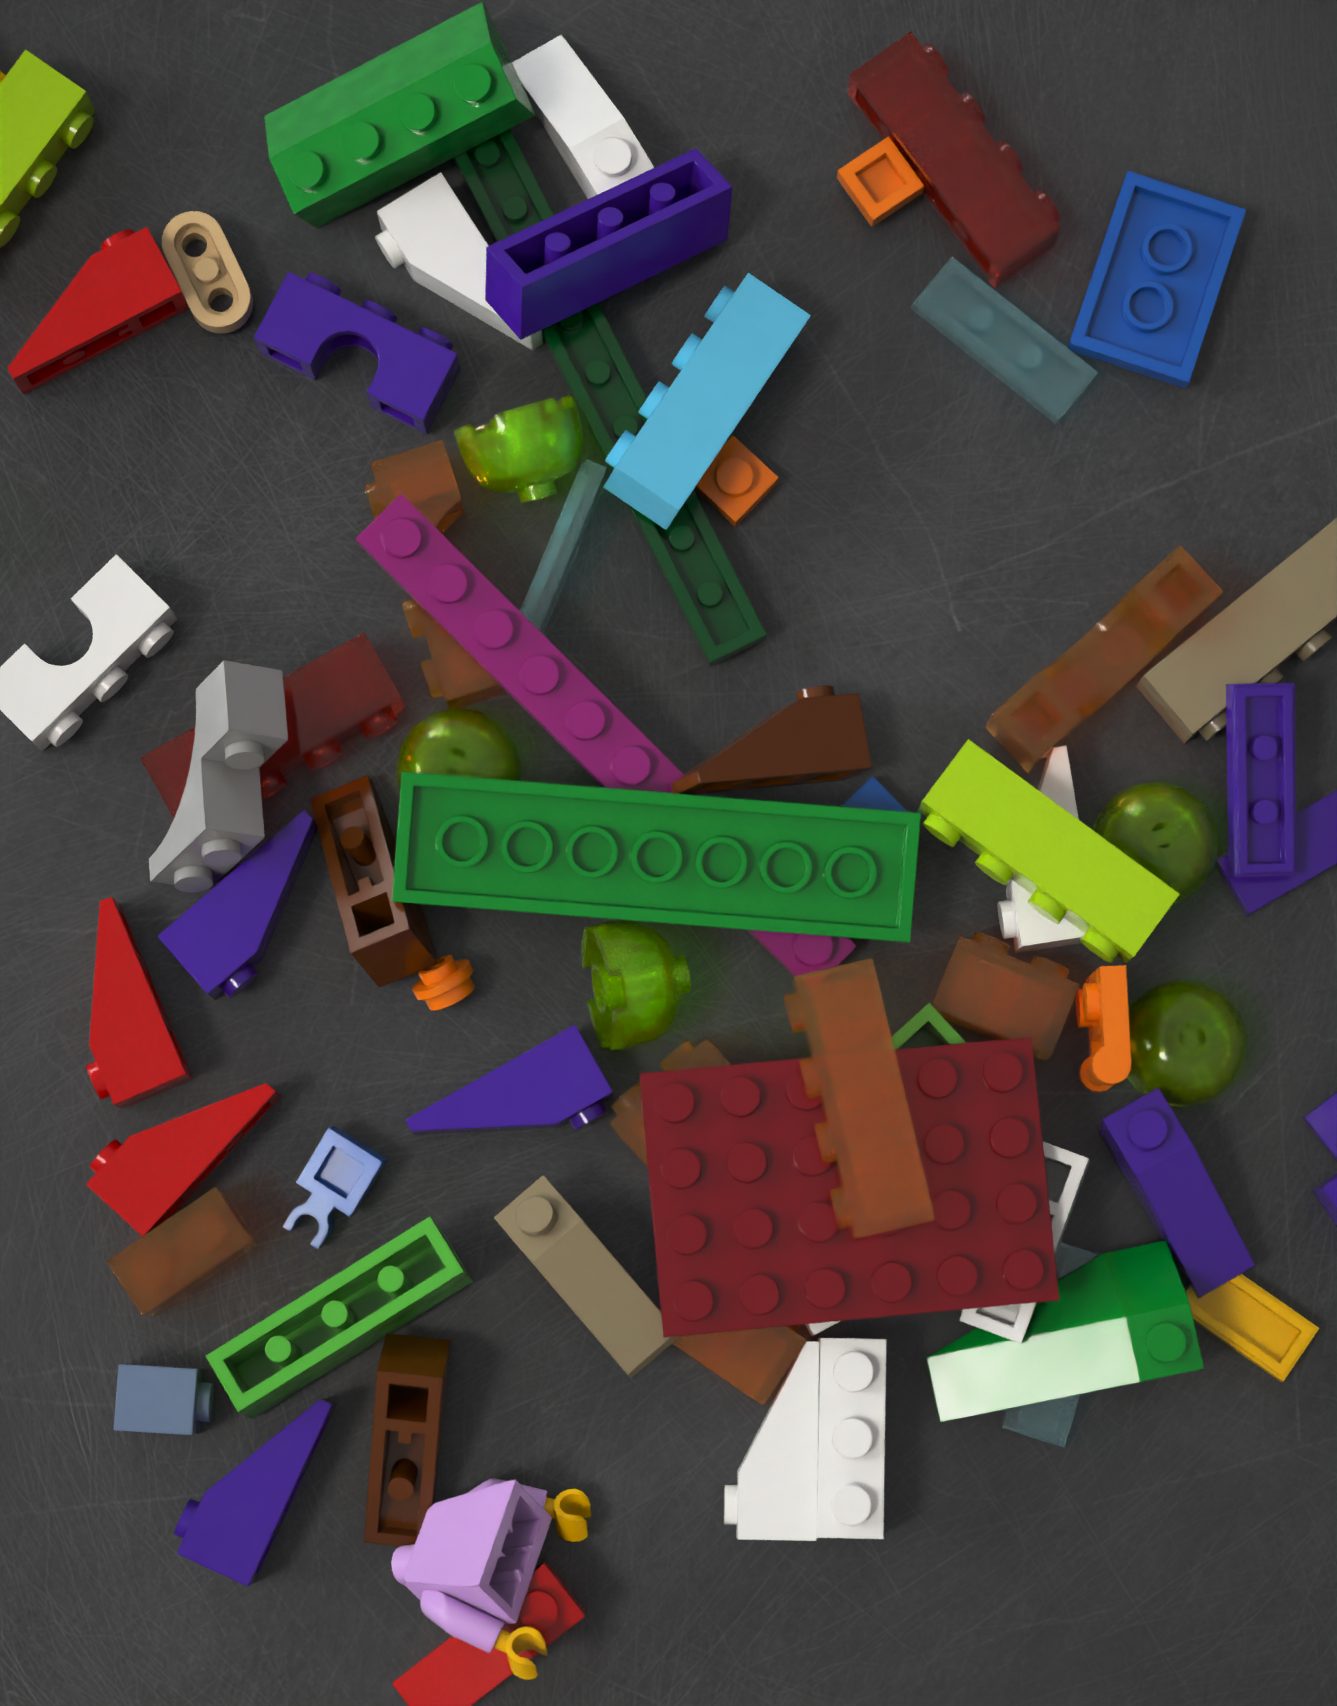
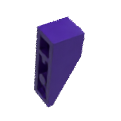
[157,810,318,1000]
[405,1025,614,1135]
[1099,1088,1255,1299]
[174,1399,337,1587]

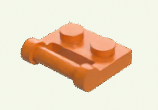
[1076,965,1131,1093]

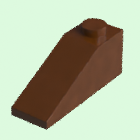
[671,685,872,794]
[310,775,437,988]
[364,1333,451,1546]

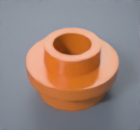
[412,955,475,1011]

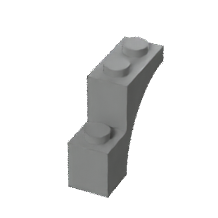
[149,660,288,893]

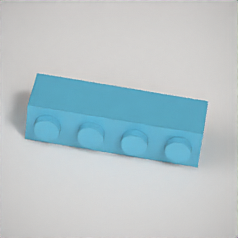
[603,273,811,530]

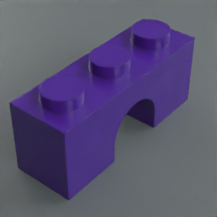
[254,271,461,435]

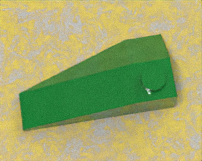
[926,1240,1204,1422]

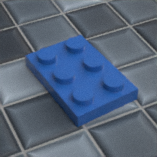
[1067,170,1246,389]

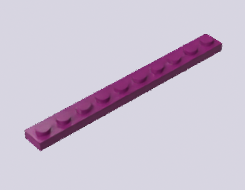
[355,494,857,992]

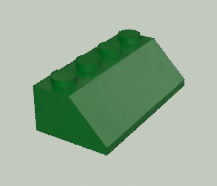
[264,2,535,228]

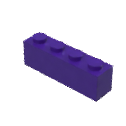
[485,148,733,340]

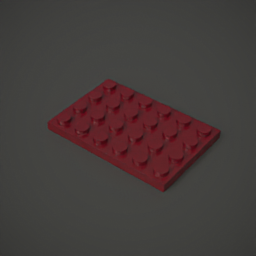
[639,1037,1059,1338]

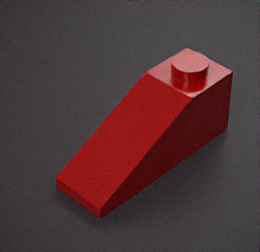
[7,227,189,395]
[86,897,193,1109]
[86,1083,281,1239]
[392,1559,586,1706]

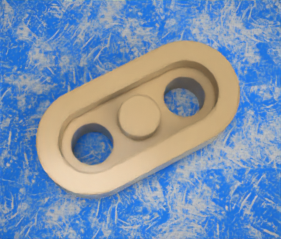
[162,211,253,334]

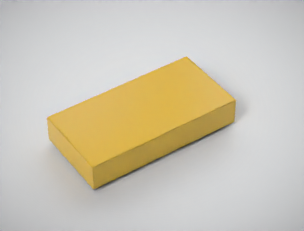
[1185,1274,1319,1382]

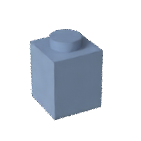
[113,1364,214,1435]

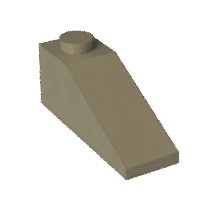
[494,1175,680,1379]

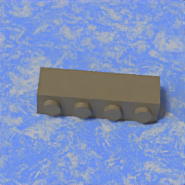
[1136,518,1337,744]

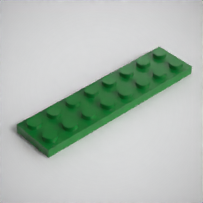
[392,771,921,942]

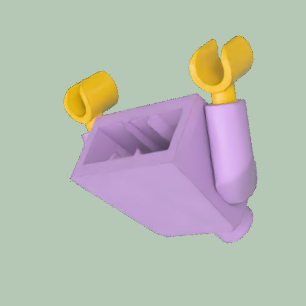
[391,1478,591,1680]

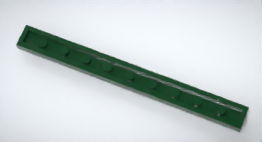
[453,129,767,667]

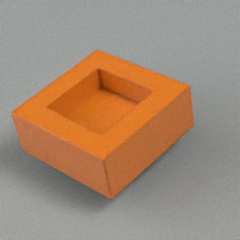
[836,136,924,227]
[694,435,779,527]

